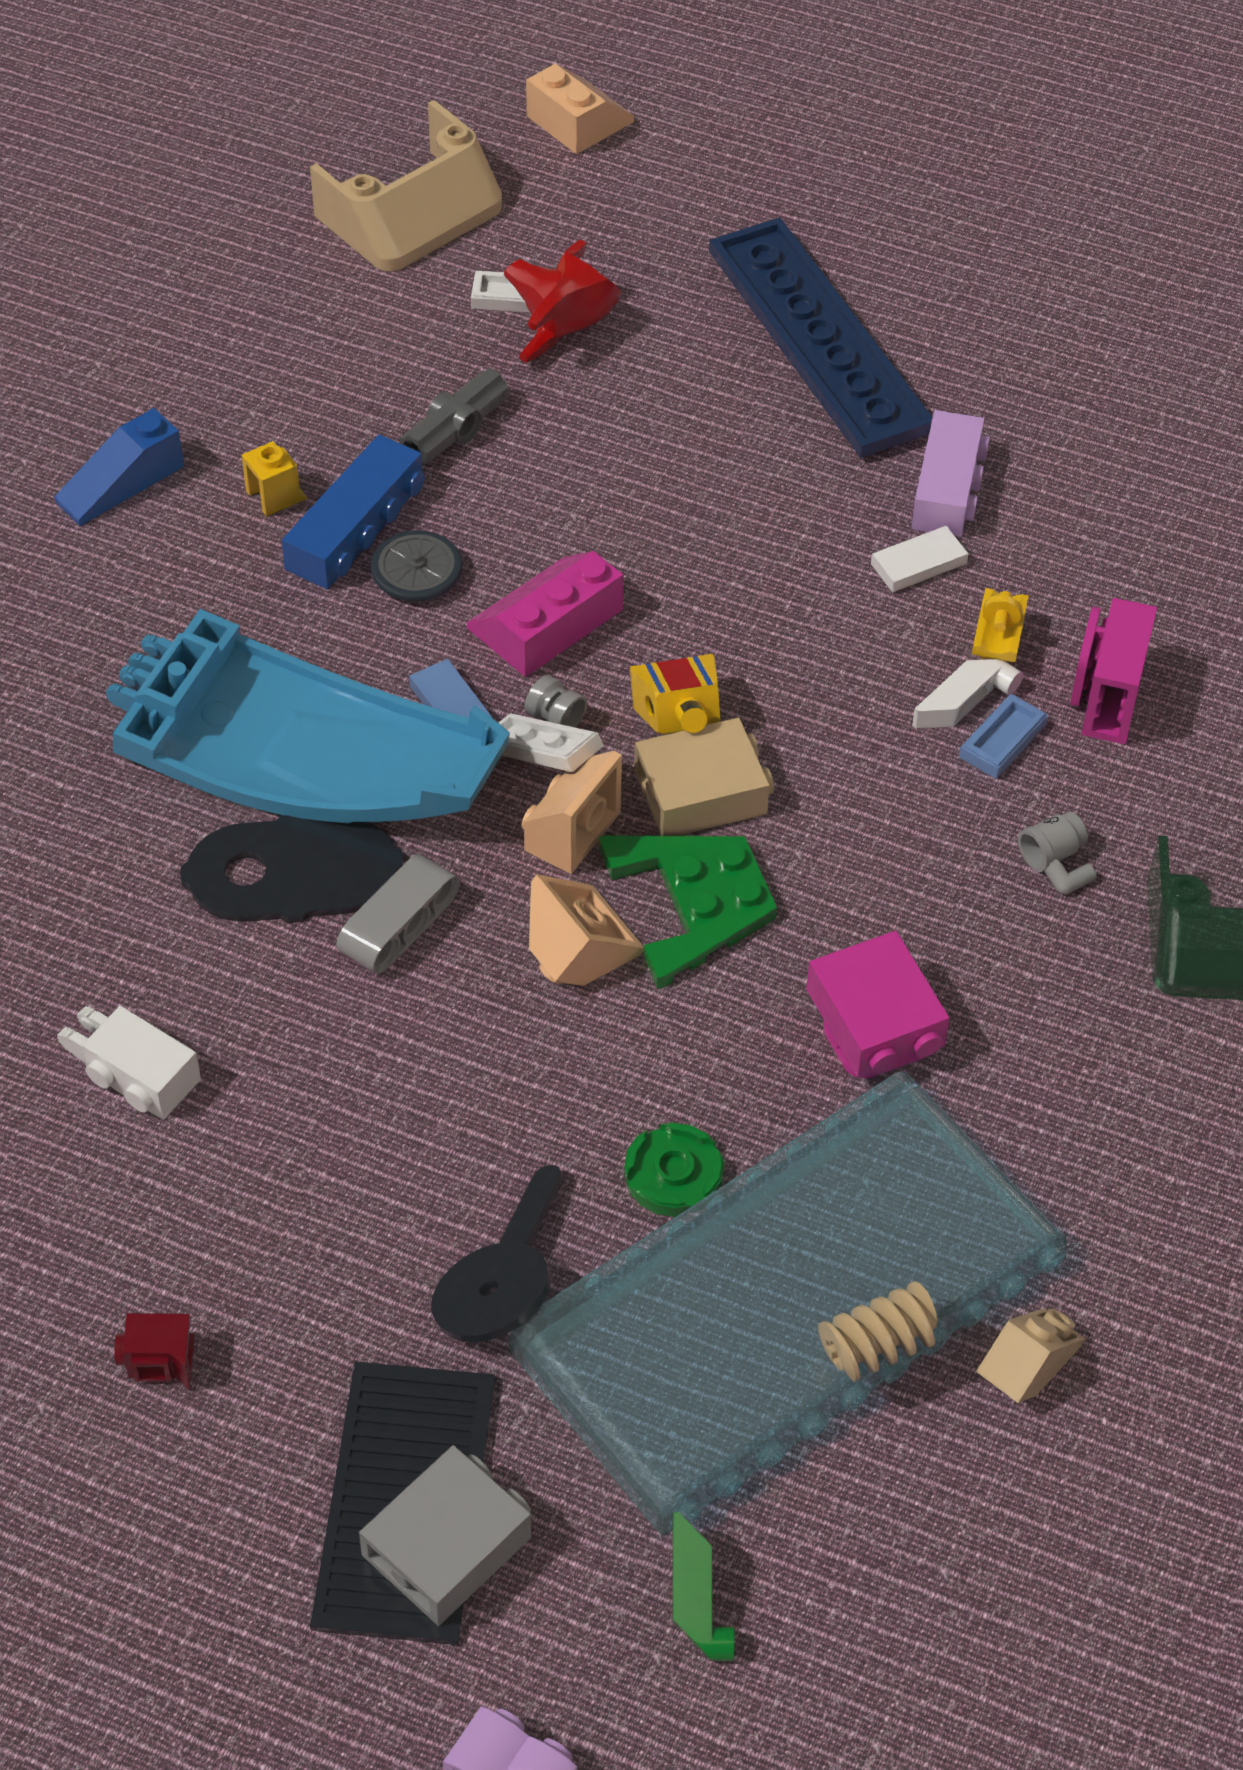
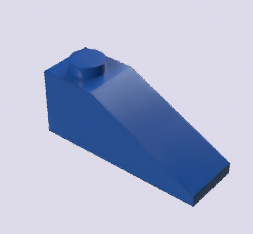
[54,408,184,526]

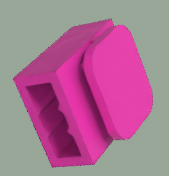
[1070,598,1157,745]
[806,930,950,1078]

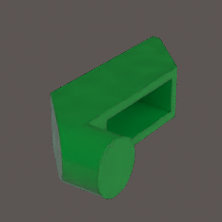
[672,1512,734,1661]

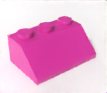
[467,551,623,677]

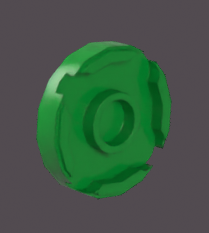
[624,1122,724,1217]

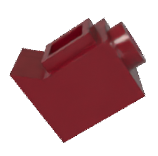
[114,1313,195,1391]

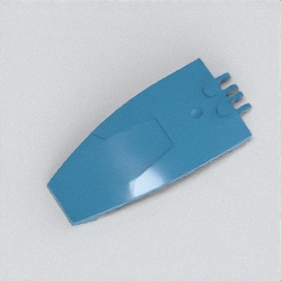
[105,609,510,823]

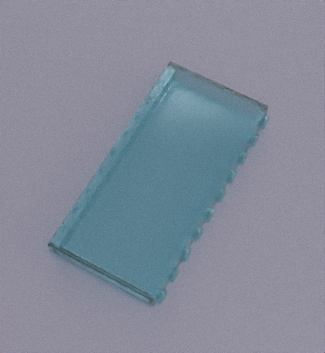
[509,1071,1067,1536]

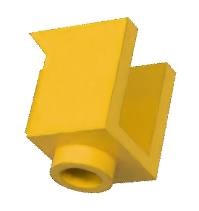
[242,441,308,517]

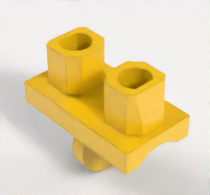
[972,588,1029,662]

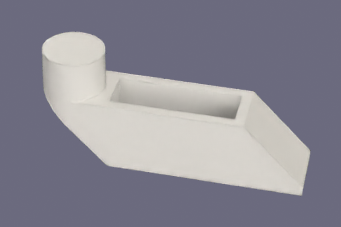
[912,659,1023,728]

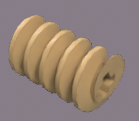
[818,1281,938,1382]

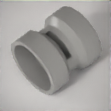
[524,674,588,728]

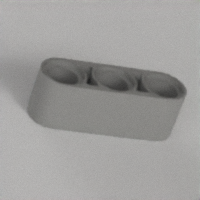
[336,853,460,974]

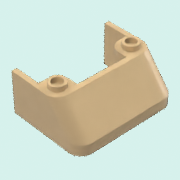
[310,100,502,271]

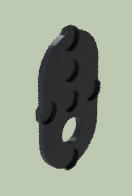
[180,815,403,923]

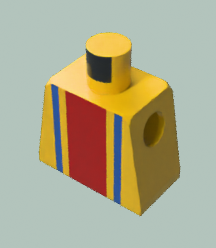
[630,654,721,734]

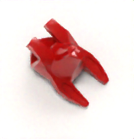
[503,239,622,363]

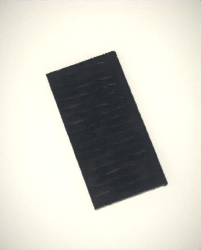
[310,1361,495,1646]

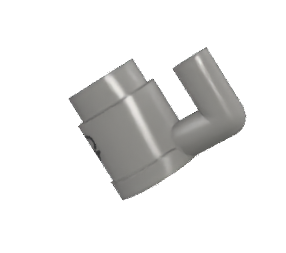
[1018,811,1097,895]

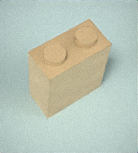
[634,717,774,836]

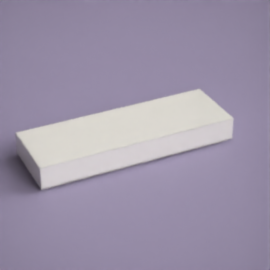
[499,713,604,772]

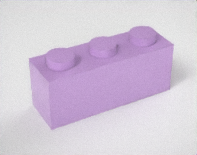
[911,410,990,537]

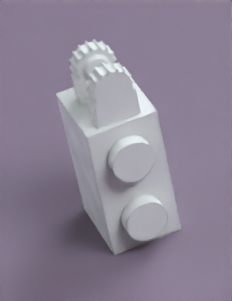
[57,1006,201,1120]

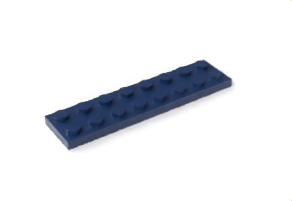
[709,217,933,458]

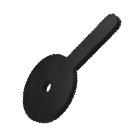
[431,1165,564,1342]

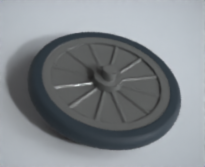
[371,530,463,602]

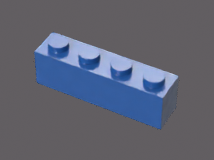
[282,434,425,590]

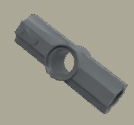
[399,368,509,465]

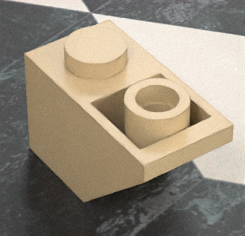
[976,1308,1086,1403]

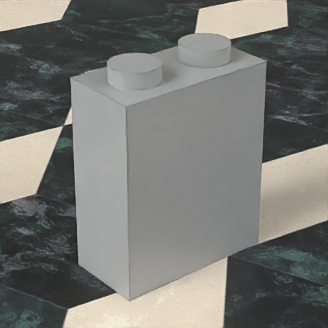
[359,1445,531,1626]

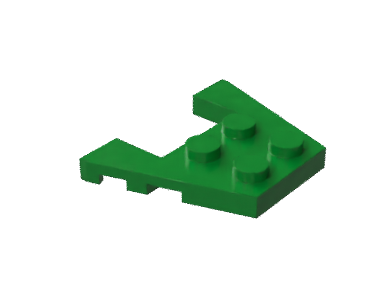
[599,836,777,989]

